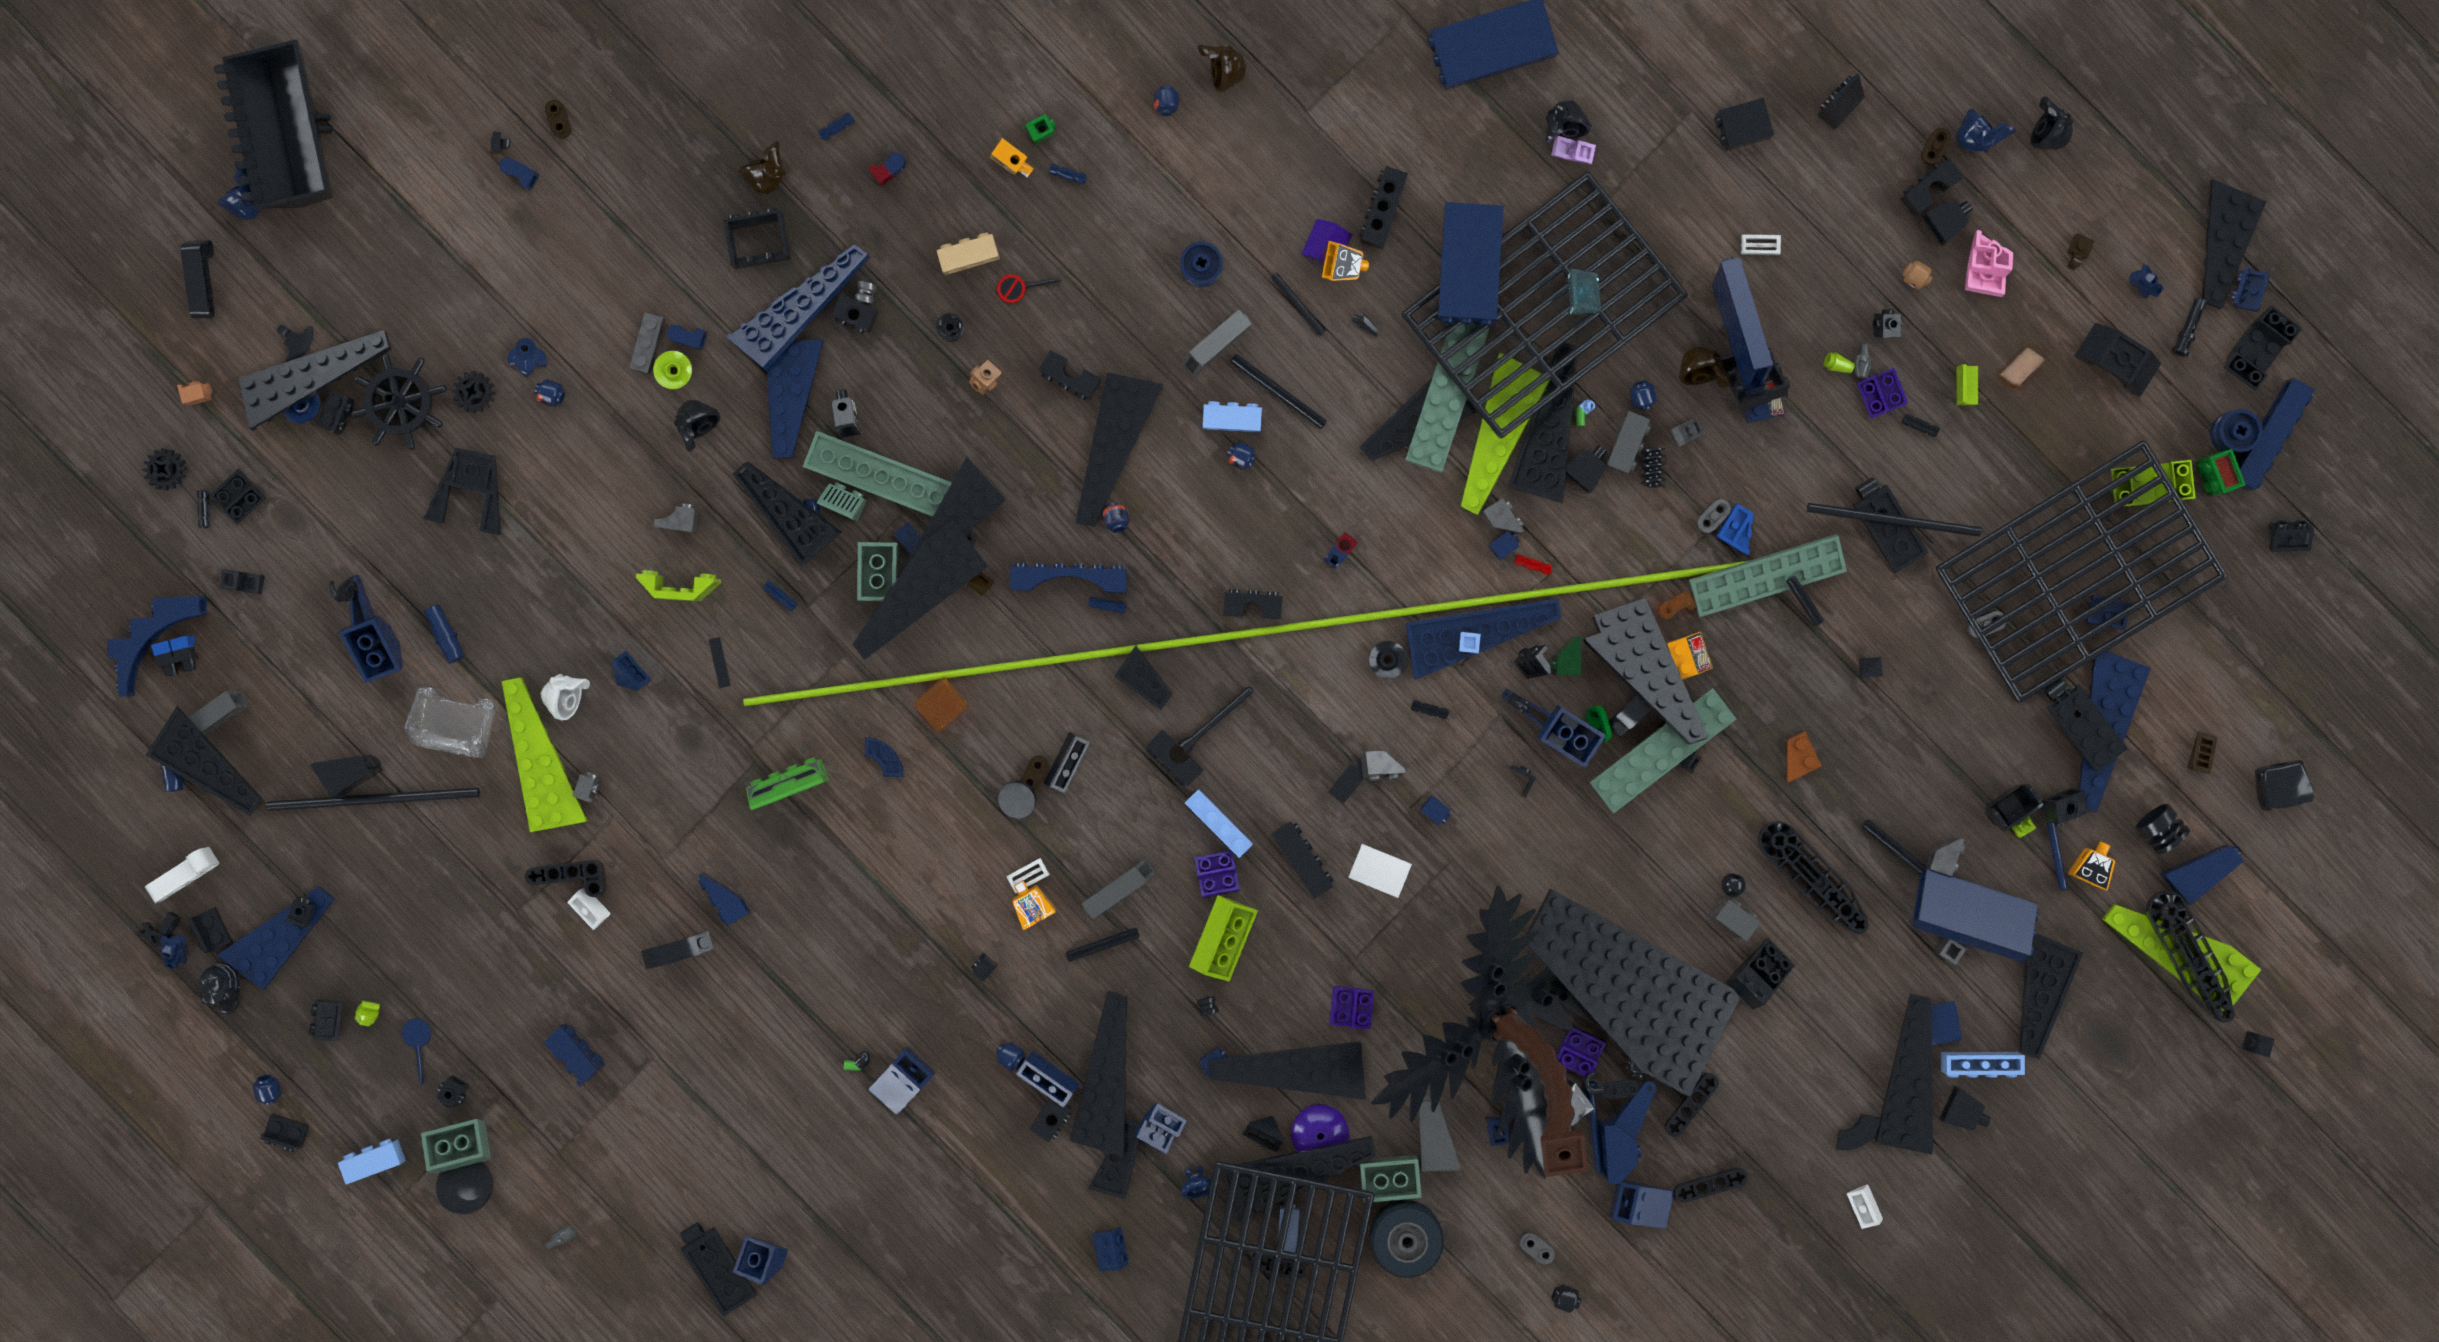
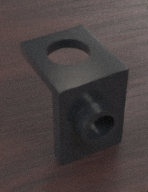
[1510,765,1536,798]

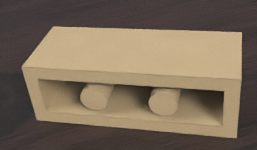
[937,233,1000,275]

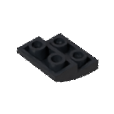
[209,468,266,525]

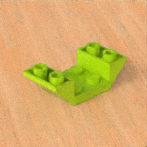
[2111,460,2196,507]
[636,570,721,601]

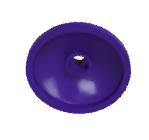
[1291,1104,1349,1151]

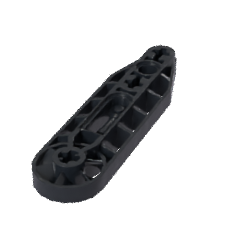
[1757,821,1869,934]
[2146,891,2235,1023]

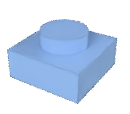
[1459,632,1481,653]

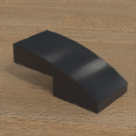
[219,569,264,595]
[1328,760,1363,804]

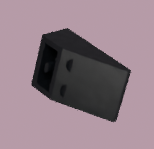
[1817,73,1865,130]
[1726,938,1795,1009]

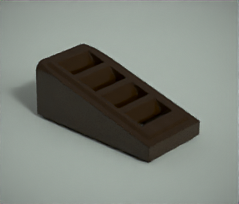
[2187,731,2218,774]

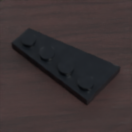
[1088,1118,1141,1199]

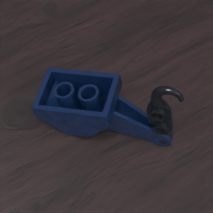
[329,575,403,684]
[1501,688,1606,768]
[1583,1072,1656,1184]

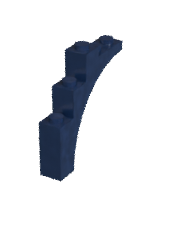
[106,596,207,697]

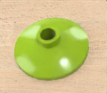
[653,351,692,389]

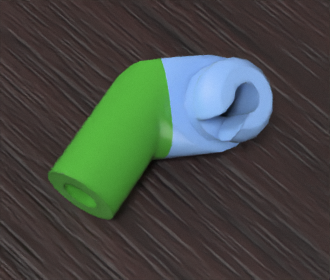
[1575,400,1595,426]

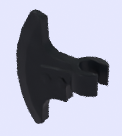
[276,324,313,362]

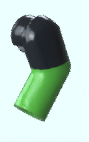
[844,1051,870,1071]

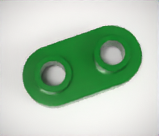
[1586,705,1612,744]

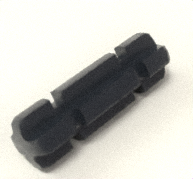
[1902,414,1940,437]
[197,490,210,528]
[1411,700,1449,719]

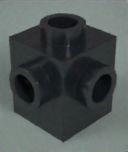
[1872,309,1903,338]
[436,1075,469,1108]

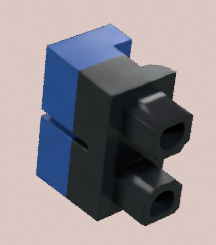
[151,636,199,676]

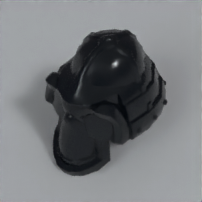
[2030,97,2073,150]
[1545,100,1592,144]
[674,400,721,452]
[198,964,240,1015]

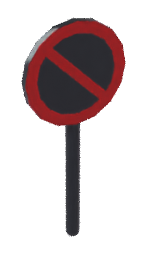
[997,274,1061,303]

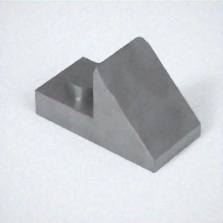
[1670,417,1705,447]

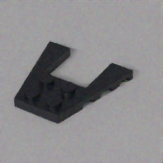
[423,448,501,535]

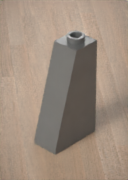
[1182,310,1251,378]
[188,691,251,735]
[1082,858,1156,920]
[1418,1095,1460,1172]

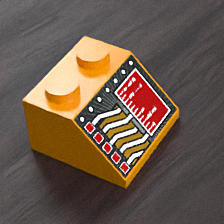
[1666,632,1713,679]

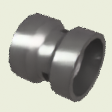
[854,281,877,305]

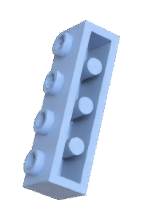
[1941,1052,2025,1078]

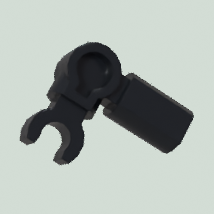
[136,912,181,947]

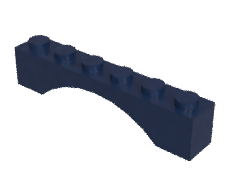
[1010,563,1127,593]

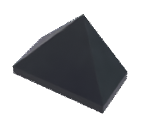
[1242,1116,1284,1151]

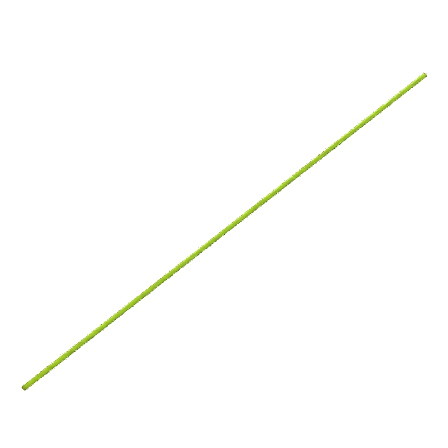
[743,561,1748,706]

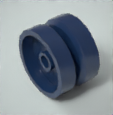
[1180,241,1223,288]
[2210,409,2263,454]

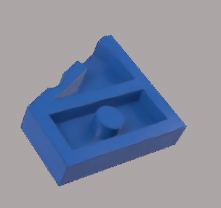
[1716,503,1753,556]

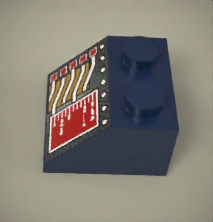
[1742,378,1785,424]

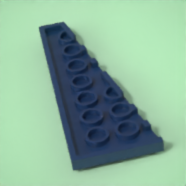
[1405,599,1561,679]

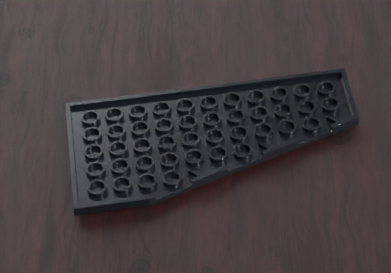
[1526,889,1740,1097]

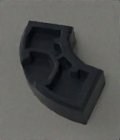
[1836,1114,1882,1151]

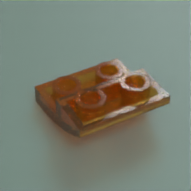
[913,677,969,733]

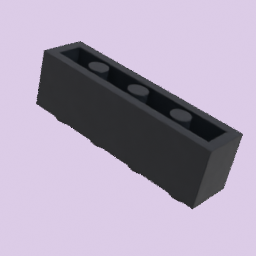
[1272,821,1334,899]

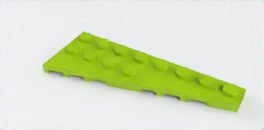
[1461,353,1550,516]
[502,678,588,832]

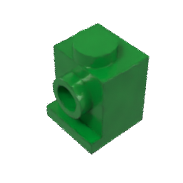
[1025,114,1057,145]

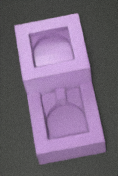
[1551,136,1596,164]

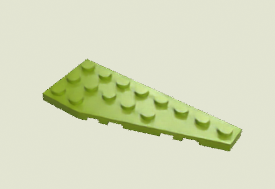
[2102,904,2261,1011]

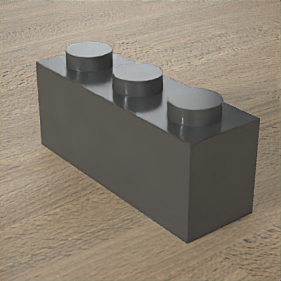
[1606,411,1651,475]

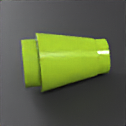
[1824,352,1855,374]

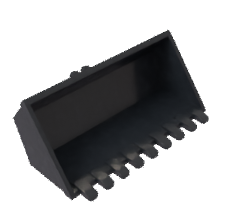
[214,40,334,210]

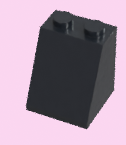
[310,755,383,797]

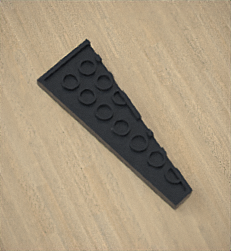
[238,330,391,431]
[1070,991,1127,1157]
[1875,993,1933,1155]

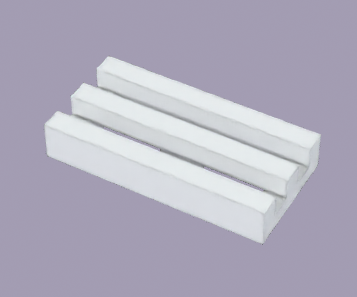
[1741,235,1781,255]
[1006,858,1050,893]

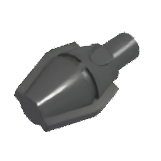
[1854,344,1871,379]
[545,1226,578,1249]

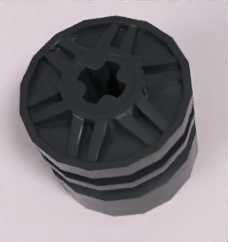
[2135,803,2190,855]

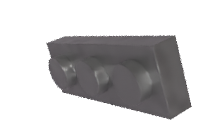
[629,313,665,374]

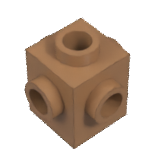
[969,360,1002,395]

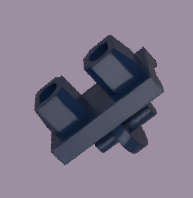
[2129,264,2163,299]
[160,935,187,970]

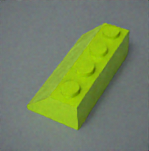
[1189,895,1258,981]

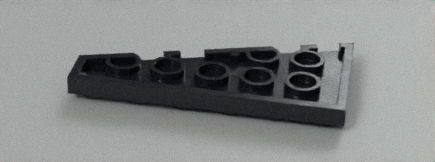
[733,461,842,566]
[2019,933,2083,1059]

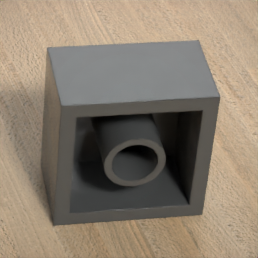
[1708,896,1760,941]

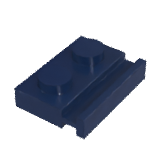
[2085,595,2131,630]

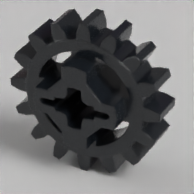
[452,371,496,413]
[142,448,188,491]

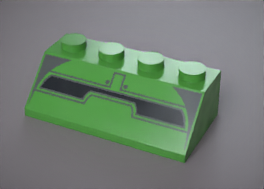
[746,757,829,810]

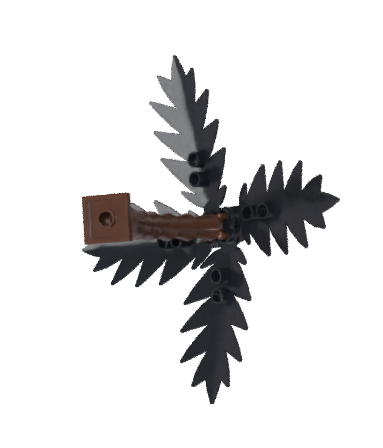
[1371,886,1598,1179]

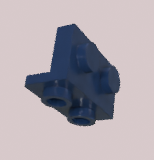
[2231,266,2270,312]
[1092,1227,1129,1271]

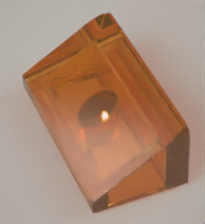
[2001,348,2044,388]

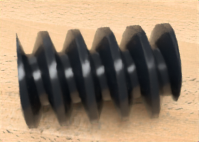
[1641,448,1666,488]

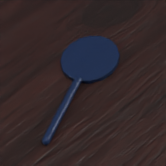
[402,1019,431,1084]

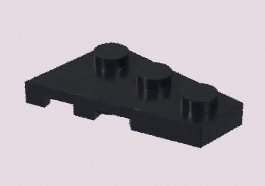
[1114,645,1173,710]

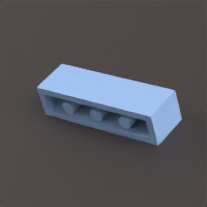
[1185,789,1253,858]

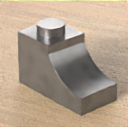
[654,503,699,533]

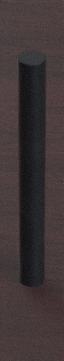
[1271,272,1326,336]

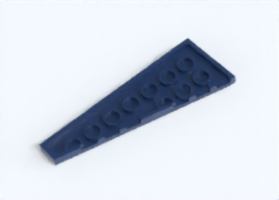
[726,244,870,370]
[2078,648,2151,812]

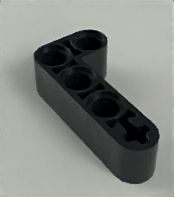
[181,240,215,319]
[525,859,607,897]

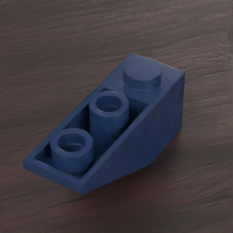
[699,873,751,926]

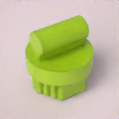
[355,1000,380,1027]

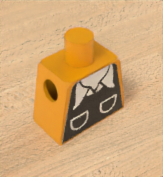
[1322,241,1369,281]
[2068,841,2115,891]

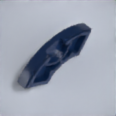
[865,737,904,777]

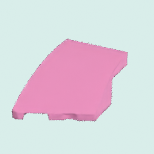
[1965,230,2013,297]

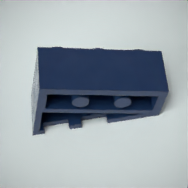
[544,1024,605,1087]

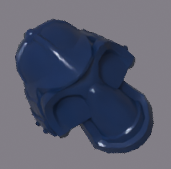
[1956,109,2016,153]
[218,169,261,220]

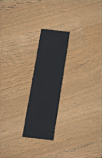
[709,637,731,688]

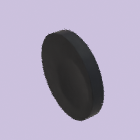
[436,1162,493,1215]

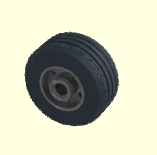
[1370,1200,1444,1278]

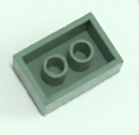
[857,542,899,601]
[421,1119,491,1174]
[1359,1155,1422,1203]

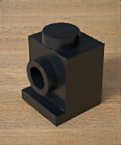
[285,896,318,928]
[971,953,998,982]
[2242,1031,2275,1058]

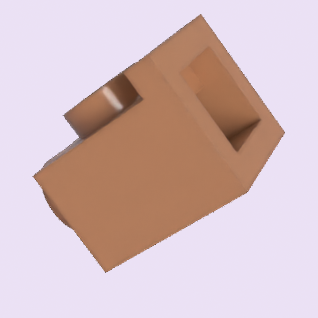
[177,381,212,406]

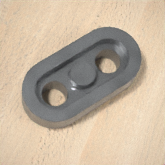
[1697,499,1731,533]
[1967,611,2006,638]
[1520,1232,1555,1264]

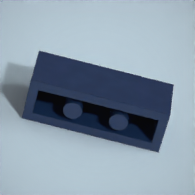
[1016,1051,1080,1108]

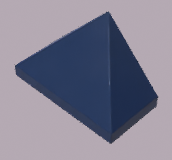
[612,651,651,691]
[1485,1117,1510,1146]

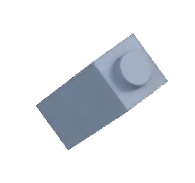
[1277,1203,1300,1253]

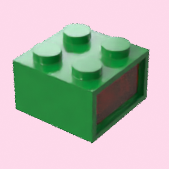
[2196,449,2246,496]

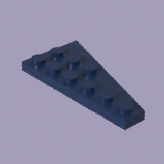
[767,339,824,459]
[217,887,335,990]

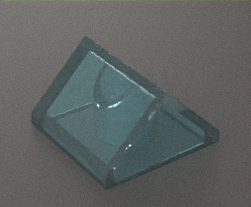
[1568,269,1601,314]

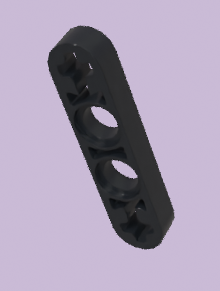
[1664,1073,1719,1137]
[1673,1168,1748,1202]

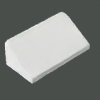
[567,887,610,930]
[1847,1185,1883,1229]

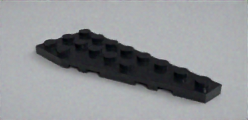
[852,520,988,660]

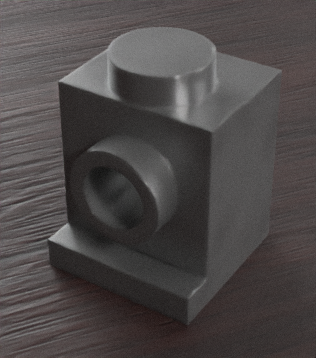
[573,772,600,803]

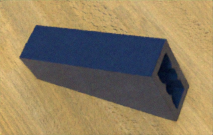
[2159,845,2244,905]

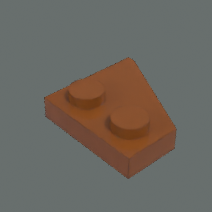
[1786,731,1822,782]

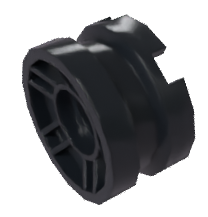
[936,313,964,342]

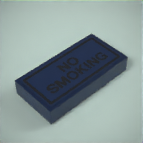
[894,522,921,555]

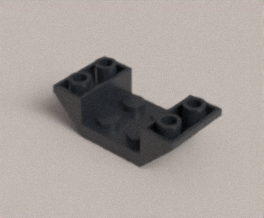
[2224,305,2303,391]
[2074,323,2161,397]

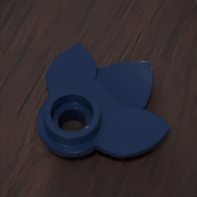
[508,338,547,377]

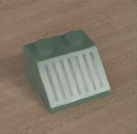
[817,482,867,521]

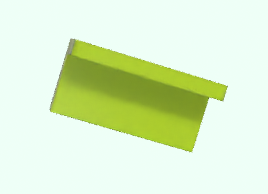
[1957,364,1978,405]

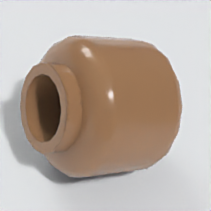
[1902,261,1933,289]

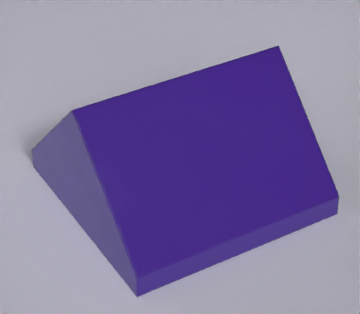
[1301,219,1352,264]

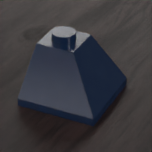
[733,1235,789,1285]

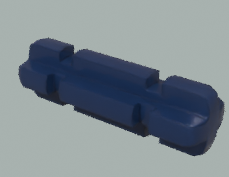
[819,113,855,140]
[1049,164,1087,185]
[763,581,797,611]
[1088,597,1126,614]

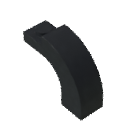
[1608,693,1651,737]
[641,931,714,969]

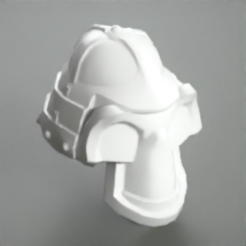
[540,674,590,721]

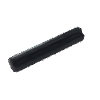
[1786,576,1824,626]

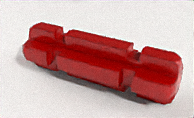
[1514,554,1552,575]

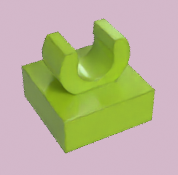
[2012,816,2036,838]

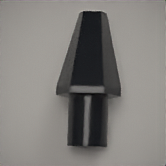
[1352,314,1378,337]

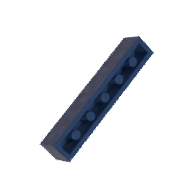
[2229,378,2314,491]

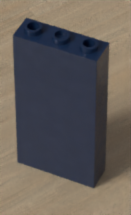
[1427,0,1559,90]
[1437,202,1504,326]
[1712,257,1773,390]
[1912,869,2039,963]

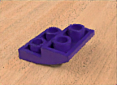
[1857,368,1909,418]
[1195,851,1240,898]
[1329,986,1374,1029]
[1557,1025,1606,1077]

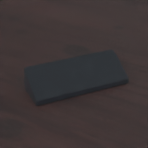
[1044,732,1090,794]

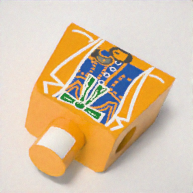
[989,138,1034,178]
[1012,880,1056,930]

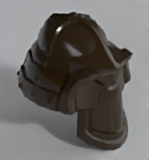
[1197,44,1247,92]
[738,141,786,194]
[1679,347,1731,387]

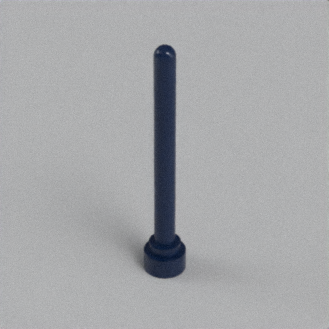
[2040,806,2067,891]
[1582,1081,1603,1174]

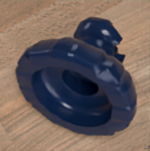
[1180,1166,1211,1199]

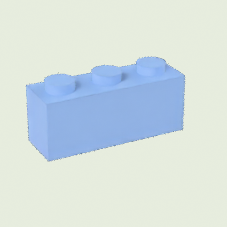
[1203,401,1262,433]
[338,1139,406,1184]

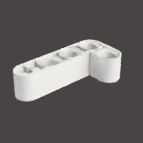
[145,847,220,904]

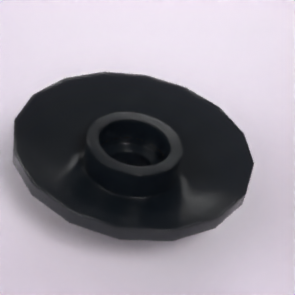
[1369,641,1407,679]

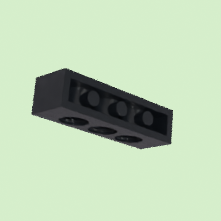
[1359,166,1408,250]

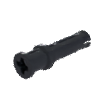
[2171,298,2207,357]

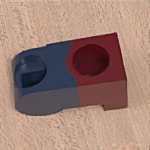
[868,152,906,187]
[1324,532,1358,569]

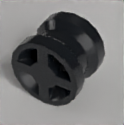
[1197,996,1219,1016]

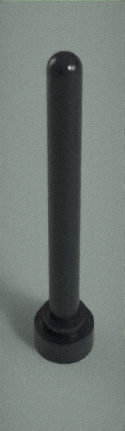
[1178,687,1253,754]

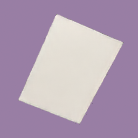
[1348,844,1412,898]

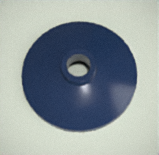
[283,394,321,424]

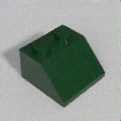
[1549,636,1581,675]

